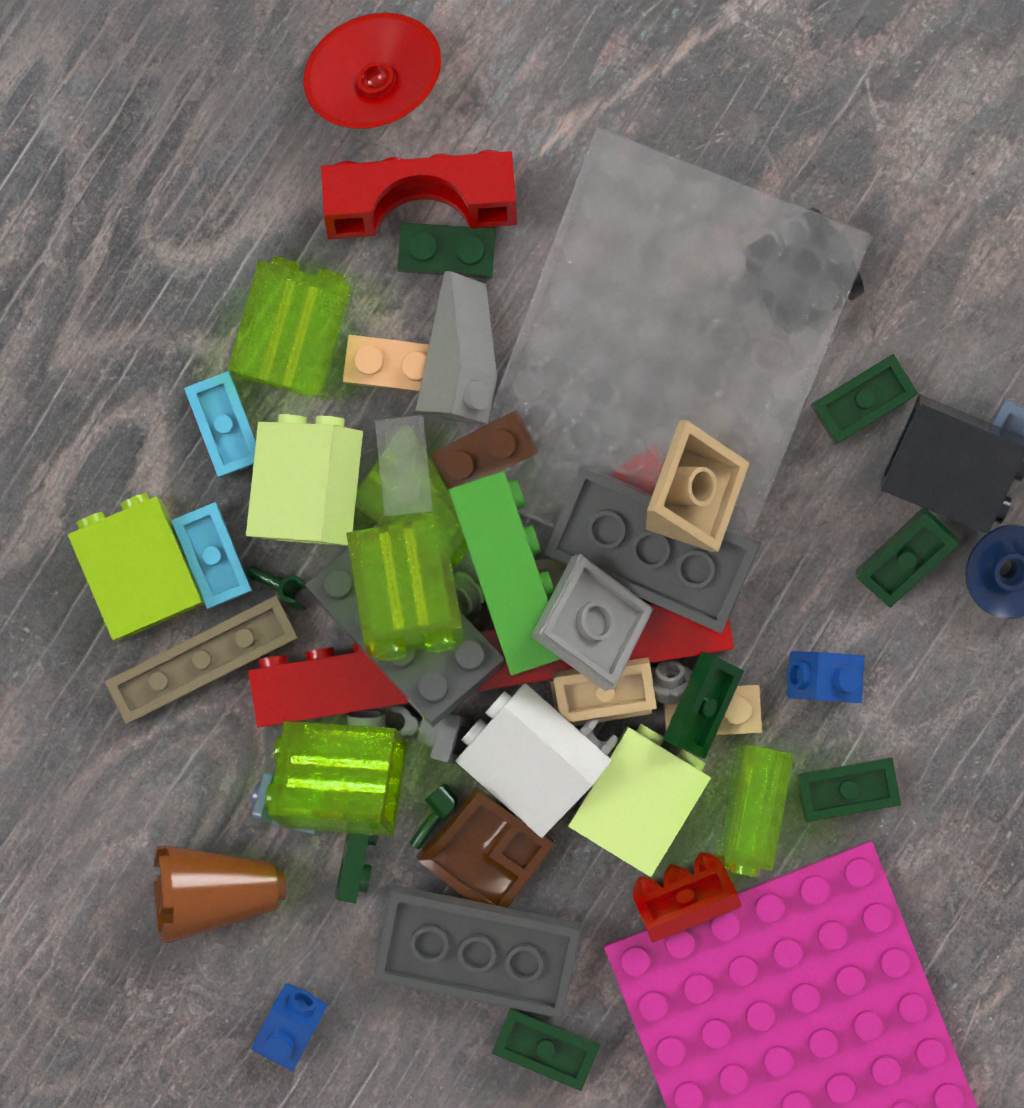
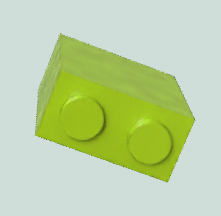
[67,493,205,641]

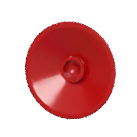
[303,12,441,129]

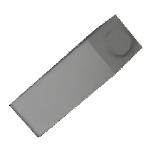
[415,271,497,424]

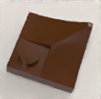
[416,787,555,908]

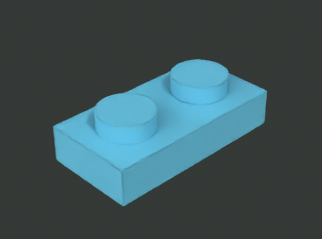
[184,371,256,478]
[171,502,253,609]

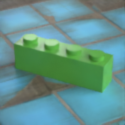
[448,471,560,676]

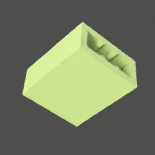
[246,414,363,546]
[567,724,711,877]

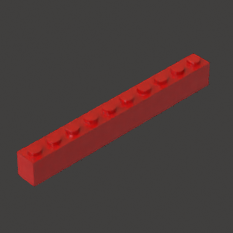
[248,597,734,728]

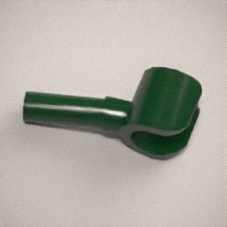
[247,565,306,611]
[410,783,458,849]

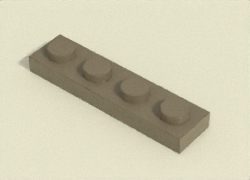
[104,595,299,724]

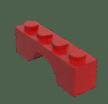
[321,150,517,240]

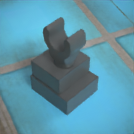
[386,705,473,765]

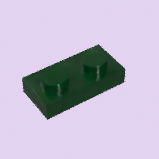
[397,222,496,279]
[811,354,919,445]
[855,507,959,608]
[663,651,744,759]
[796,757,901,822]
[335,801,381,904]
[492,1008,600,1091]

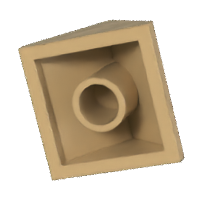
[645,420,750,552]

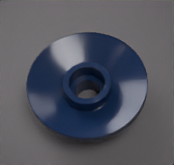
[965,524,1024,619]

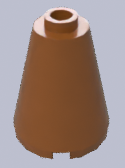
[154,845,286,944]

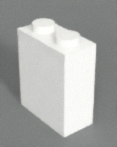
[455,683,612,838]

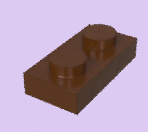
[430,410,539,491]

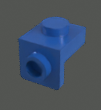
[786,651,865,703]
[251,983,327,1072]

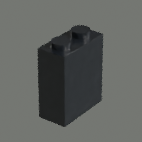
[881,394,1024,534]

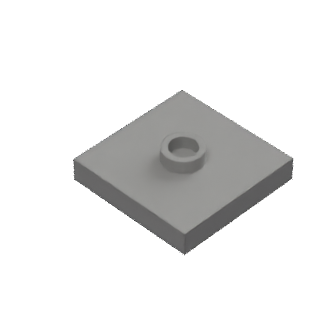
[530,554,654,691]

